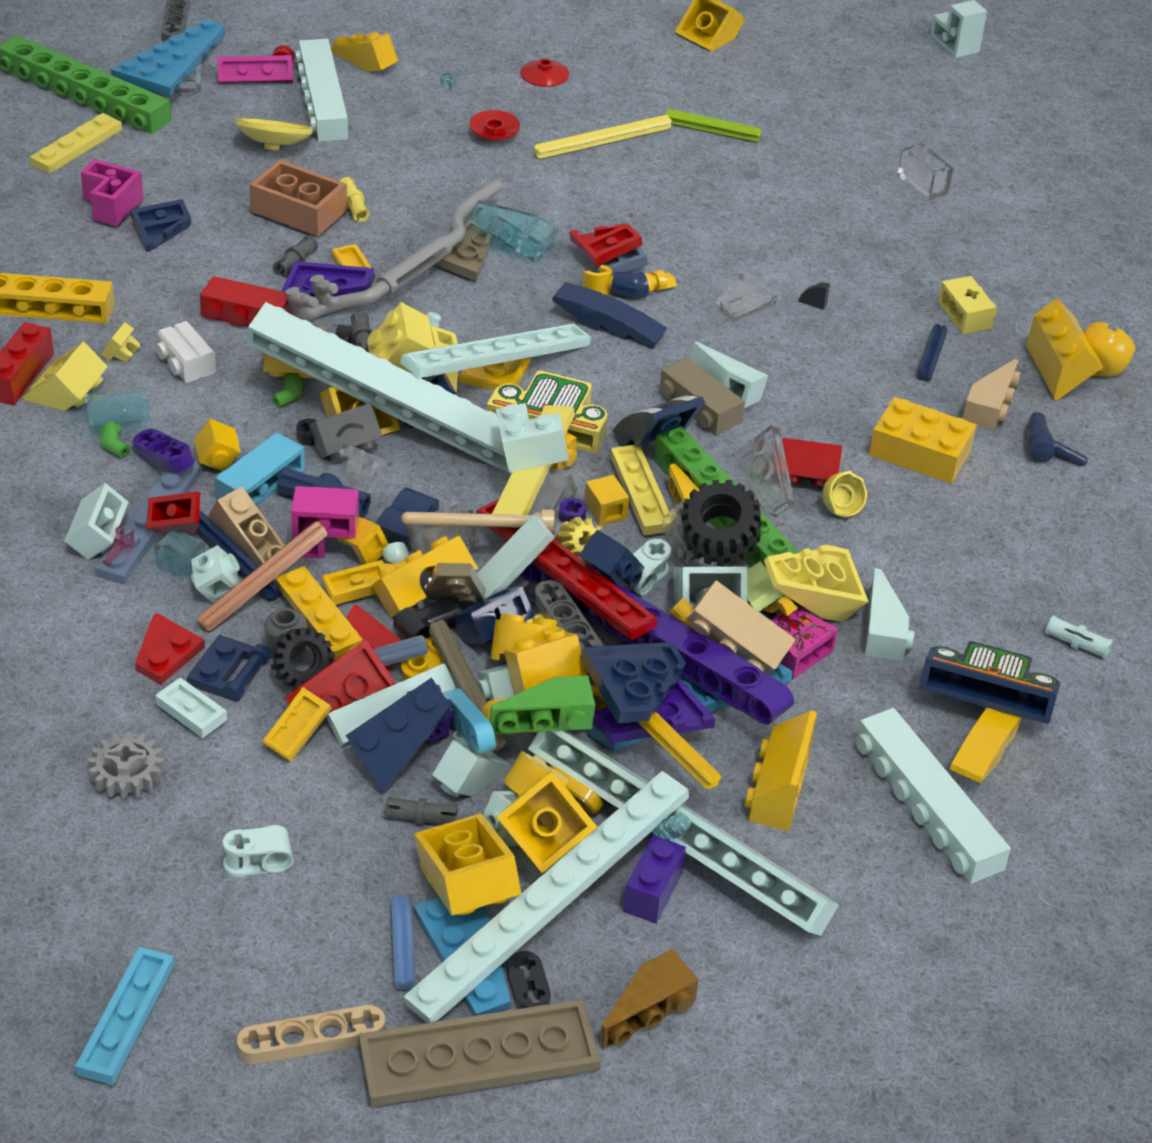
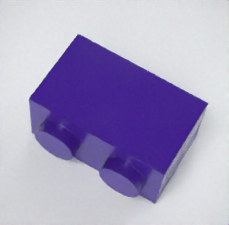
[623,835,686,924]

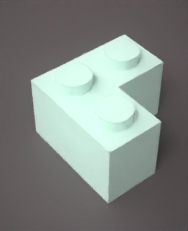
[930,0,987,58]
[496,403,569,473]

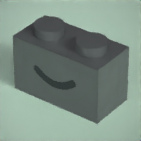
[309,403,382,461]

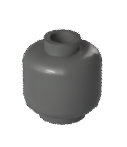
[264,608,307,656]

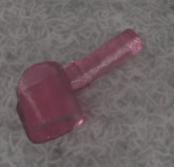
[103,525,135,566]

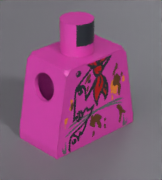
[761,607,838,679]

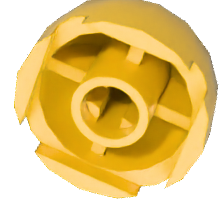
[1084,322,1136,377]

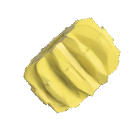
[554,517,602,563]

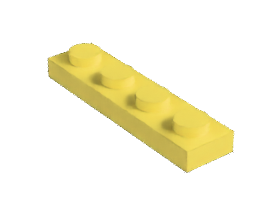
[29,113,122,174]
[610,445,674,536]

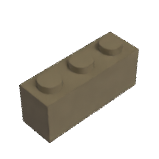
[659,357,745,436]

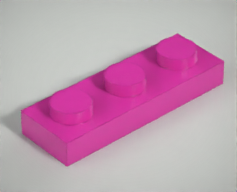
[217,55,293,83]

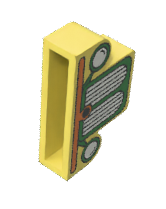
[487,371,607,454]

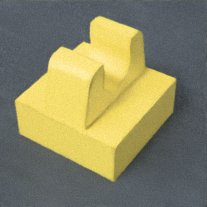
[101,322,140,362]

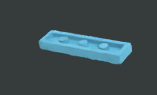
[75,947,175,1085]

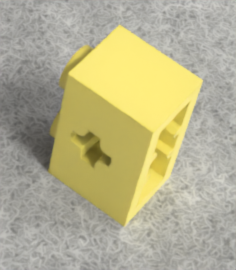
[938,276,997,334]

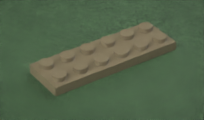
[359,999,600,1107]

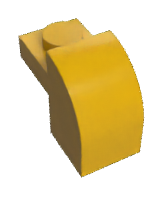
[504,750,569,795]

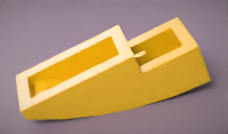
[949,708,1022,783]

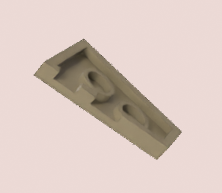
[434,215,496,281]
[423,563,486,605]

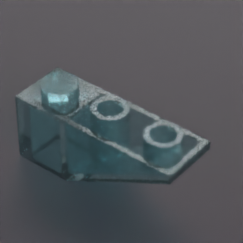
[470,200,560,263]

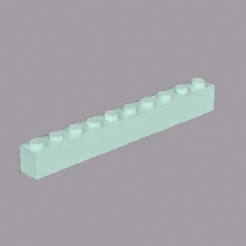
[246,302,512,474]
[528,730,839,936]

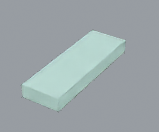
[477,514,555,598]

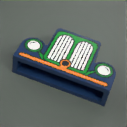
[918,641,1060,724]

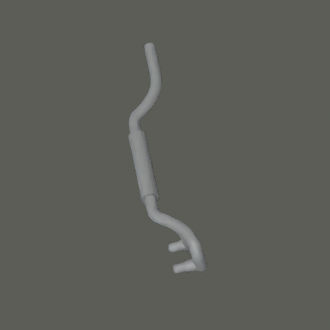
[286,179,503,321]

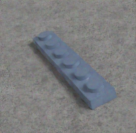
[95,457,205,584]

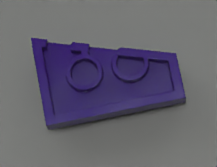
[593,678,715,743]

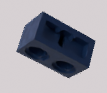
[579,529,645,591]
[453,587,535,644]

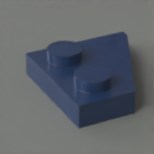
[131,199,191,252]

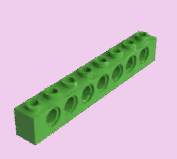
[0,35,172,134]
[654,426,799,605]

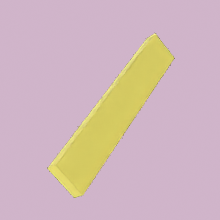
[492,405,575,515]

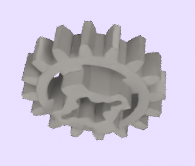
[88,732,165,799]

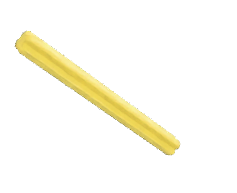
[534,115,671,159]

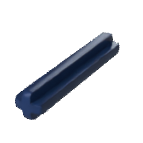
[917,324,948,382]

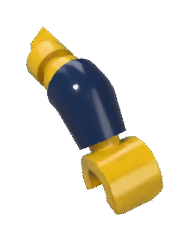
[582,265,677,299]

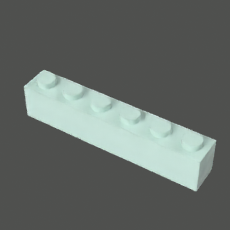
[295,39,348,141]
[856,708,1011,884]

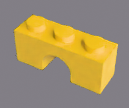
[372,535,478,618]

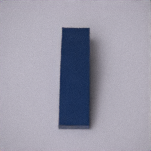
[552,282,667,349]

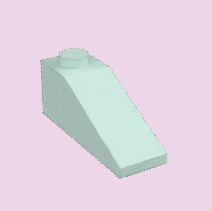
[865,568,914,661]

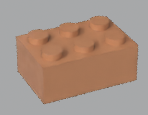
[249,159,347,236]

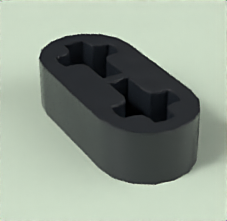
[508,951,551,1009]

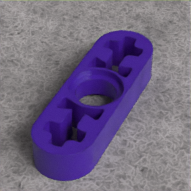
[132,429,195,472]

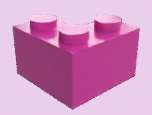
[81,159,144,227]
[291,486,359,559]

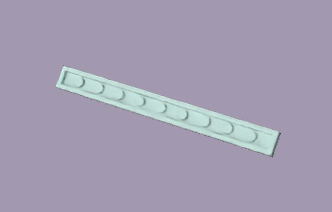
[403,771,689,1023]

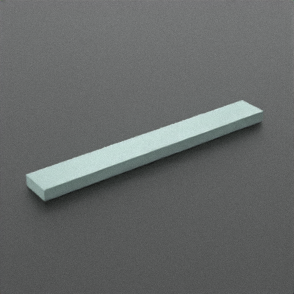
[400,323,592,378]

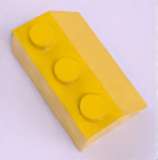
[1026,298,1103,400]
[745,710,817,831]

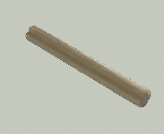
[429,620,507,752]

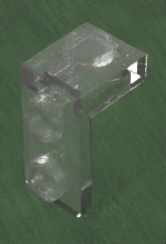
[528,469,578,515]

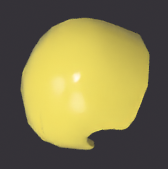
[822,471,868,518]

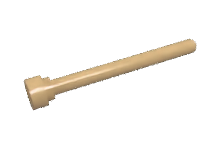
[401,509,554,534]

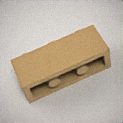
[686,580,796,675]

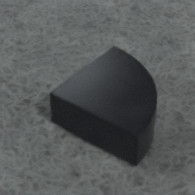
[798,282,830,310]

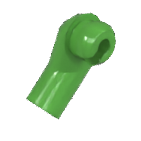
[100,421,130,459]

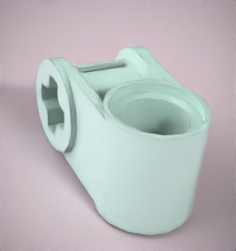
[630,539,671,597]
[223,825,294,877]

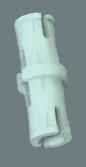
[1045,615,1113,659]

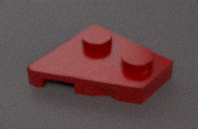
[569,223,642,266]
[135,612,205,685]

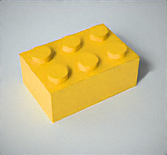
[869,397,977,484]
[414,813,521,916]

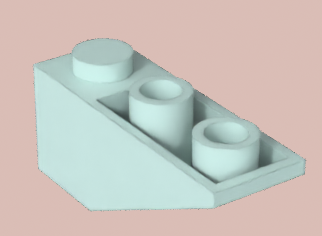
[690,341,768,408]

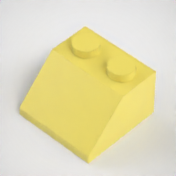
[22,341,108,411]

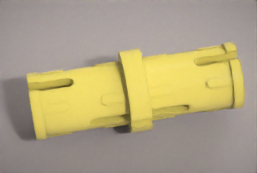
[340,177,370,222]

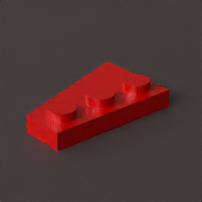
[283,639,396,719]

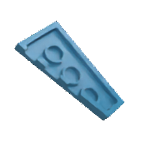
[413,896,511,1016]

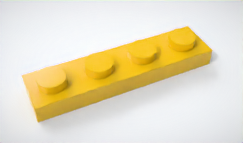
[276,566,363,660]

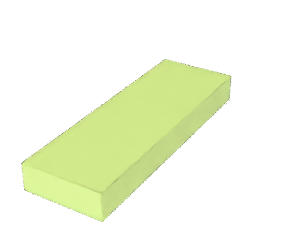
[747,561,783,612]

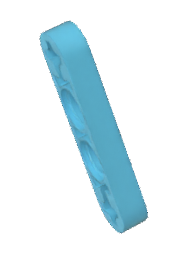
[443,688,496,754]

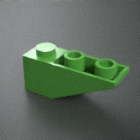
[489,676,595,734]

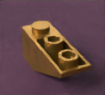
[600,949,699,1050]

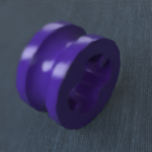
[559,498,587,523]

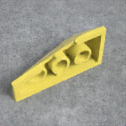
[764,545,869,622]

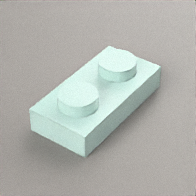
[155,678,228,738]

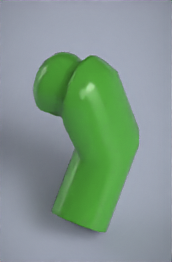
[272,373,304,408]

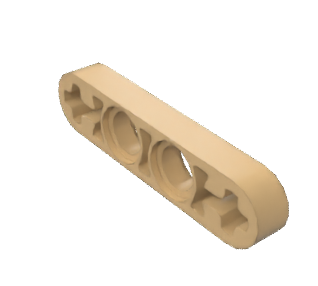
[237,1005,385,1064]

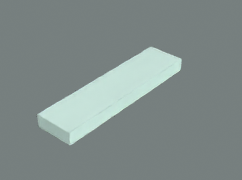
[326,663,458,746]

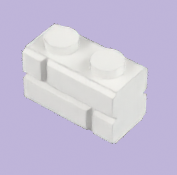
[155,321,216,383]

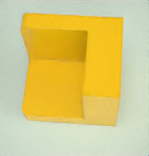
[584,475,629,526]
[336,517,389,565]

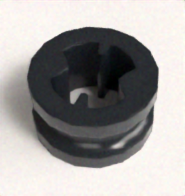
[296,418,317,446]

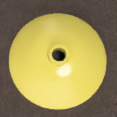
[235,118,313,150]

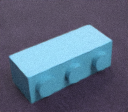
[215,432,305,506]

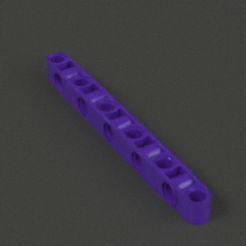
[520,562,794,725]

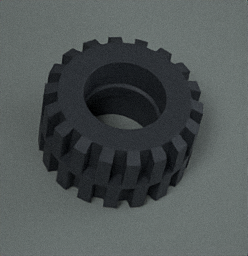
[681,479,761,566]

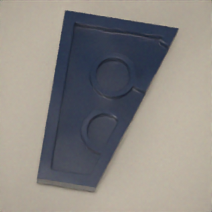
[345,677,452,794]

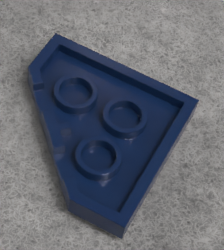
[580,642,686,723]

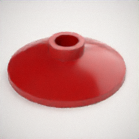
[520,58,569,87]
[469,110,520,140]

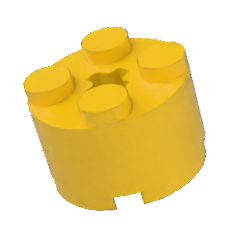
[490,614,561,661]

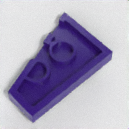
[281,261,375,298]

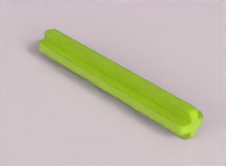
[665,109,762,142]

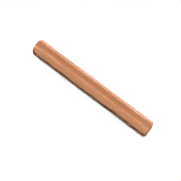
[197,521,327,632]

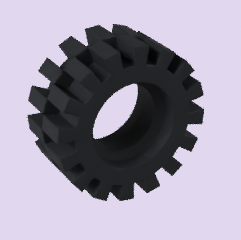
[270,628,335,688]

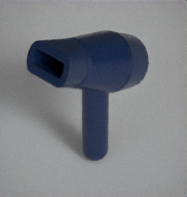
[1026,412,1088,466]

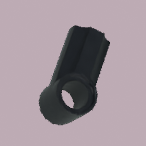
[393,596,461,640]

